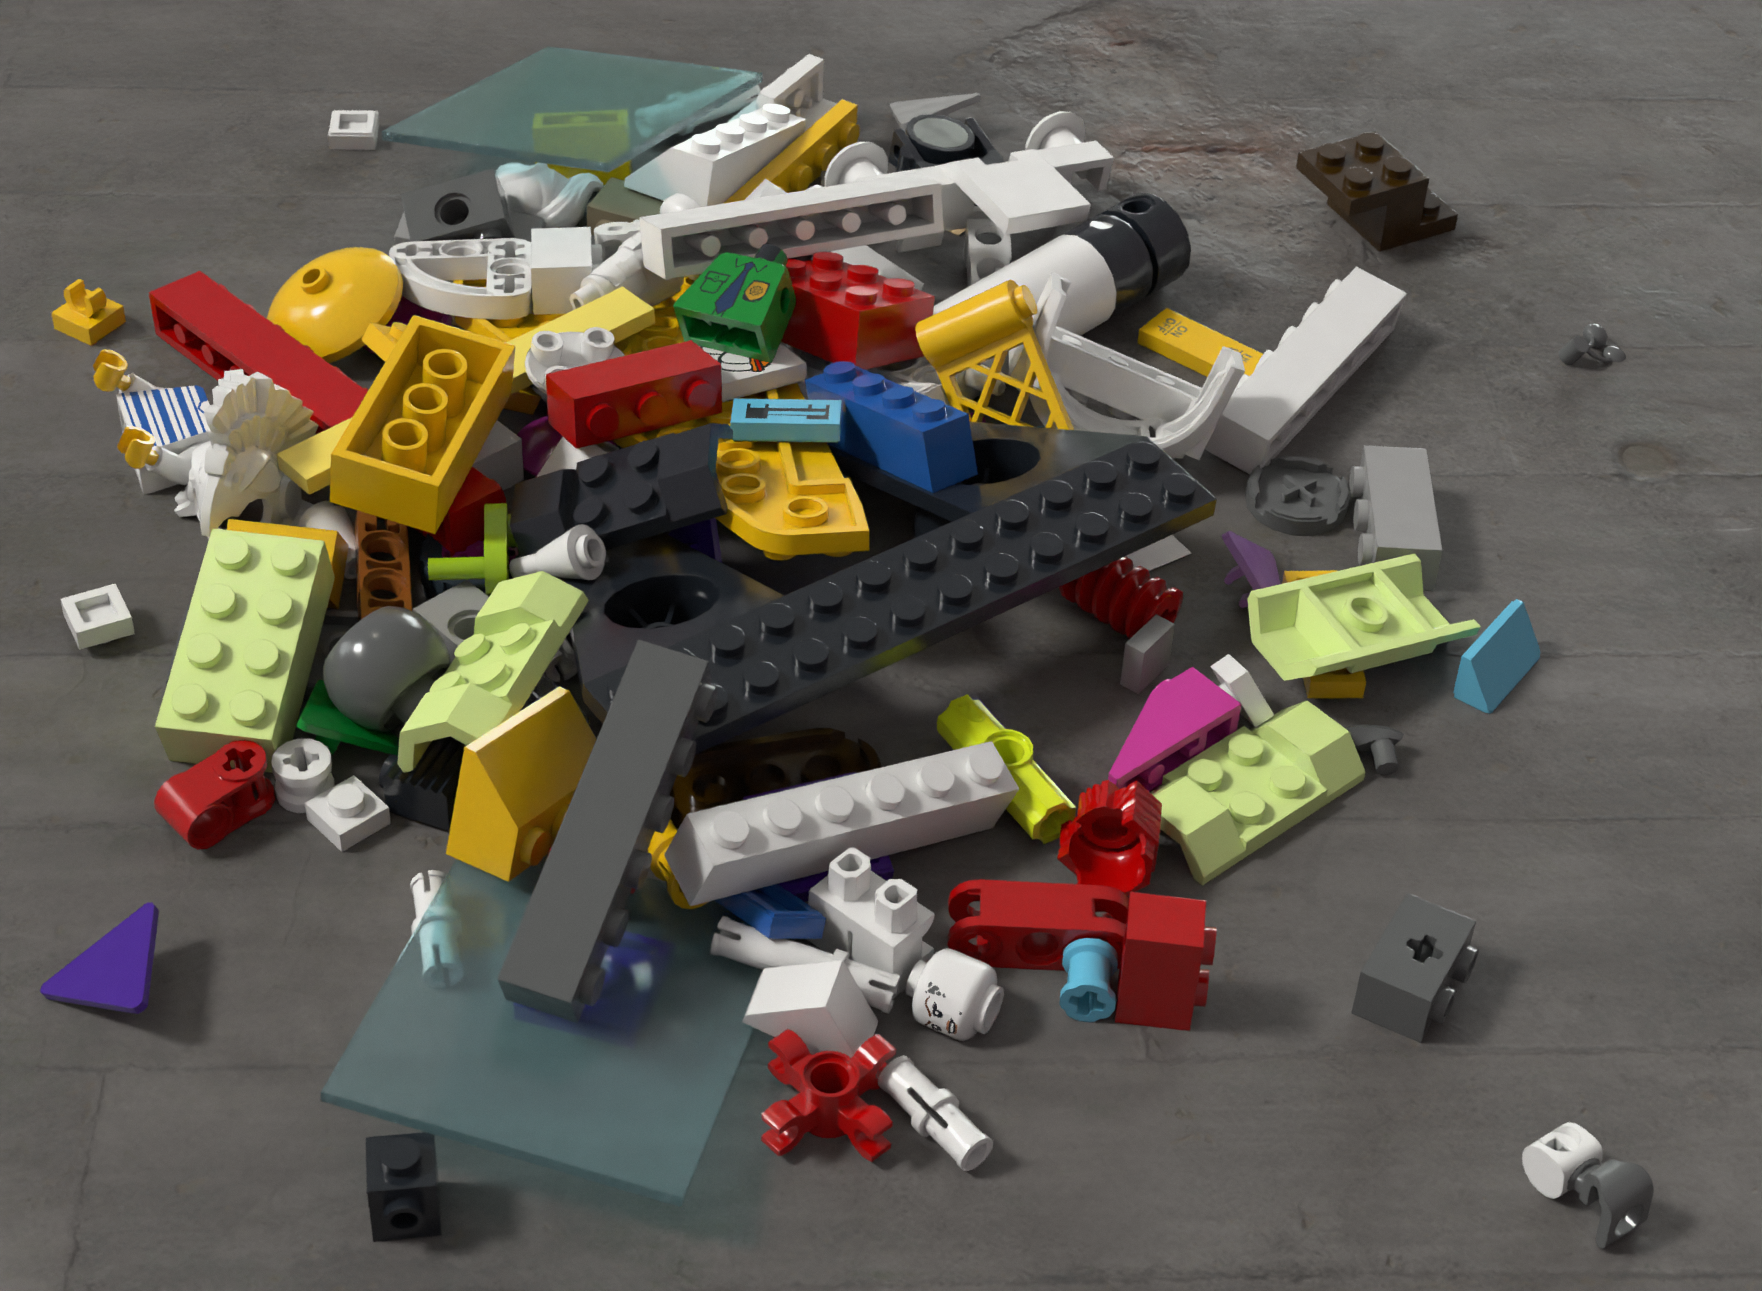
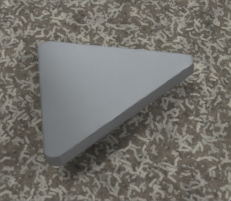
[889,93,981,130]

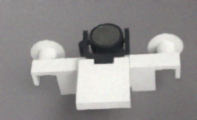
[825,111,1114,253]

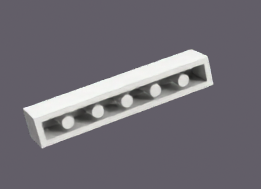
[639,172,944,280]
[1205,267,1407,474]
[664,741,1019,906]

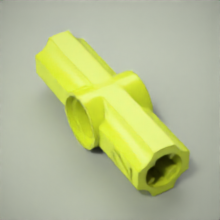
[937,694,1076,844]

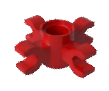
[761,1029,897,1162]

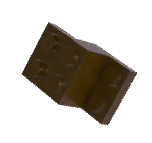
[1296,131,1458,252]

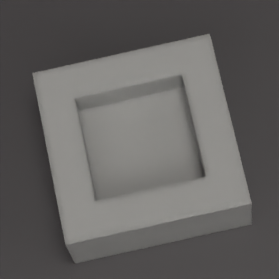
[1120,615,1175,694]

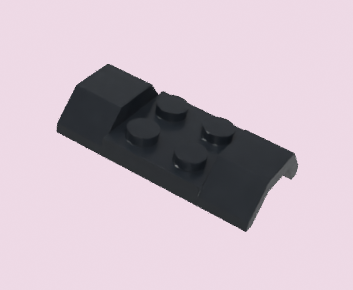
[510,423,733,557]

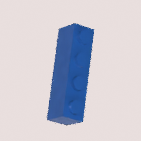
[805,361,978,493]

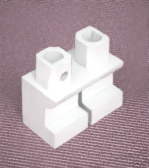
[807,847,935,999]

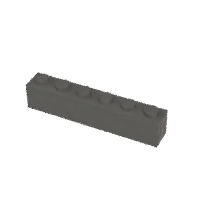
[497,639,718,1023]

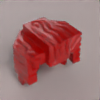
[1057,780,1162,896]

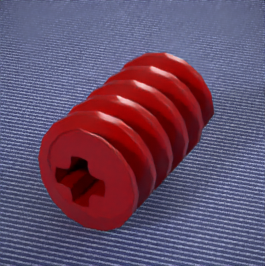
[1059,556,1184,639]

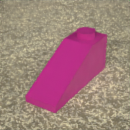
[1108,667,1241,792]

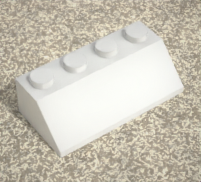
[624,104,806,207]

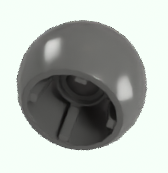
[323,606,451,732]

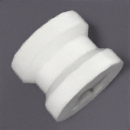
[271,739,335,813]

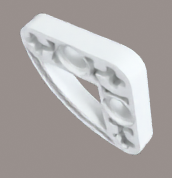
[389,238,533,319]

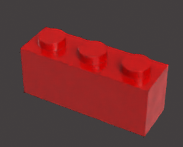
[546,340,722,449]

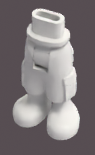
[570,193,702,310]

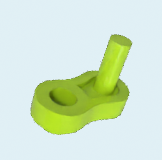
[428,503,517,596]

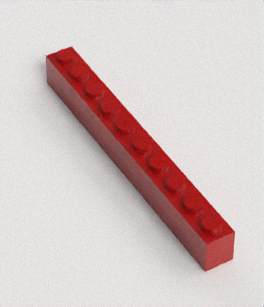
[148,271,506,557]

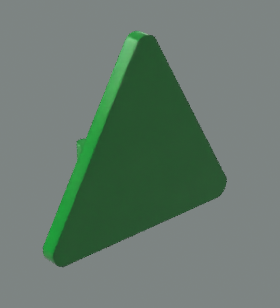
[297,680,399,756]

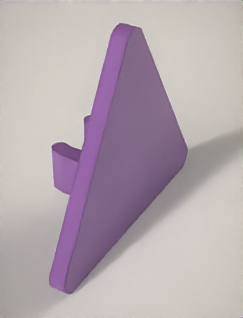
[1222,531,1281,608]

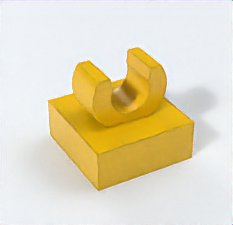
[51,279,126,346]

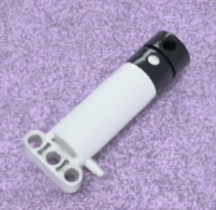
[866,192,1191,406]

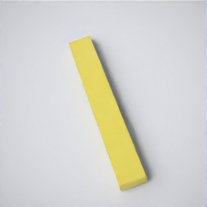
[276,286,655,495]

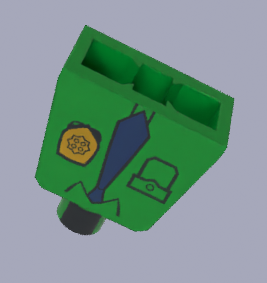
[673,244,796,363]

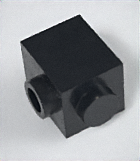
[365,1131,441,1242]

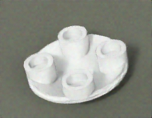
[525,327,625,395]

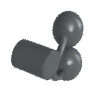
[1558,323,1626,365]

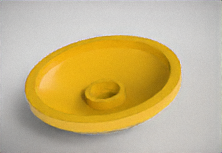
[267,247,403,363]

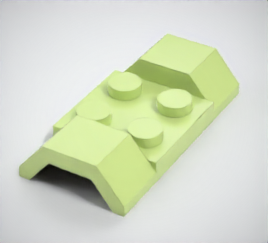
[1247,553,1481,681]
[397,571,589,772]
[1150,700,1365,886]

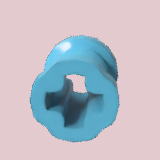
[1059,938,1118,1022]

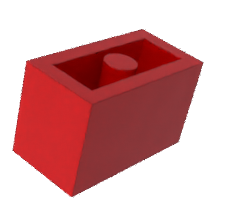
[1115,892,1216,1031]

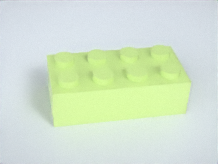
[155,528,335,773]

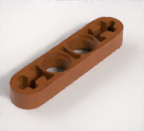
[354,510,412,622]

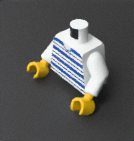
[93,349,210,494]

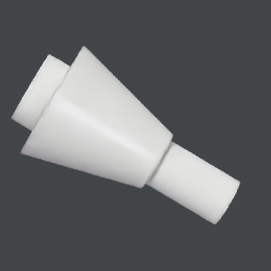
[509,524,606,580]

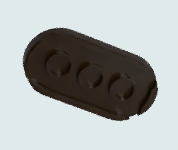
[669,728,882,830]

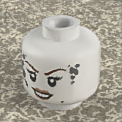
[906,948,1004,1041]

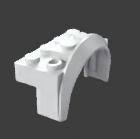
[1009,272,1245,460]

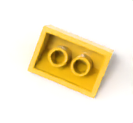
[446,686,597,882]

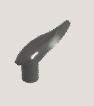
[1344,724,1404,775]

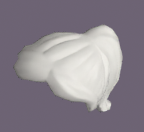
[496,160,604,228]

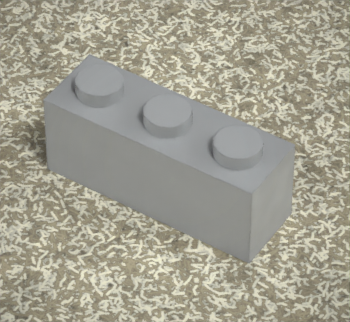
[1349,445,1442,591]

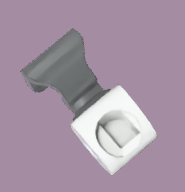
[1522,1122,1654,1248]

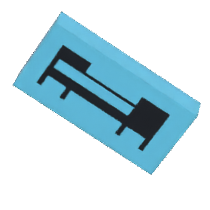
[730,398,842,443]

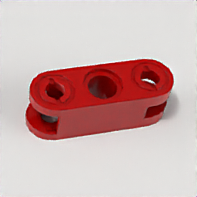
[947,879,1129,971]

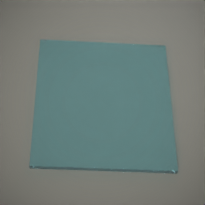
[382,46,763,172]
[320,854,792,1207]

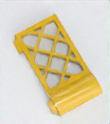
[916,279,1074,430]

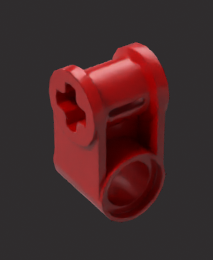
[154,740,275,850]

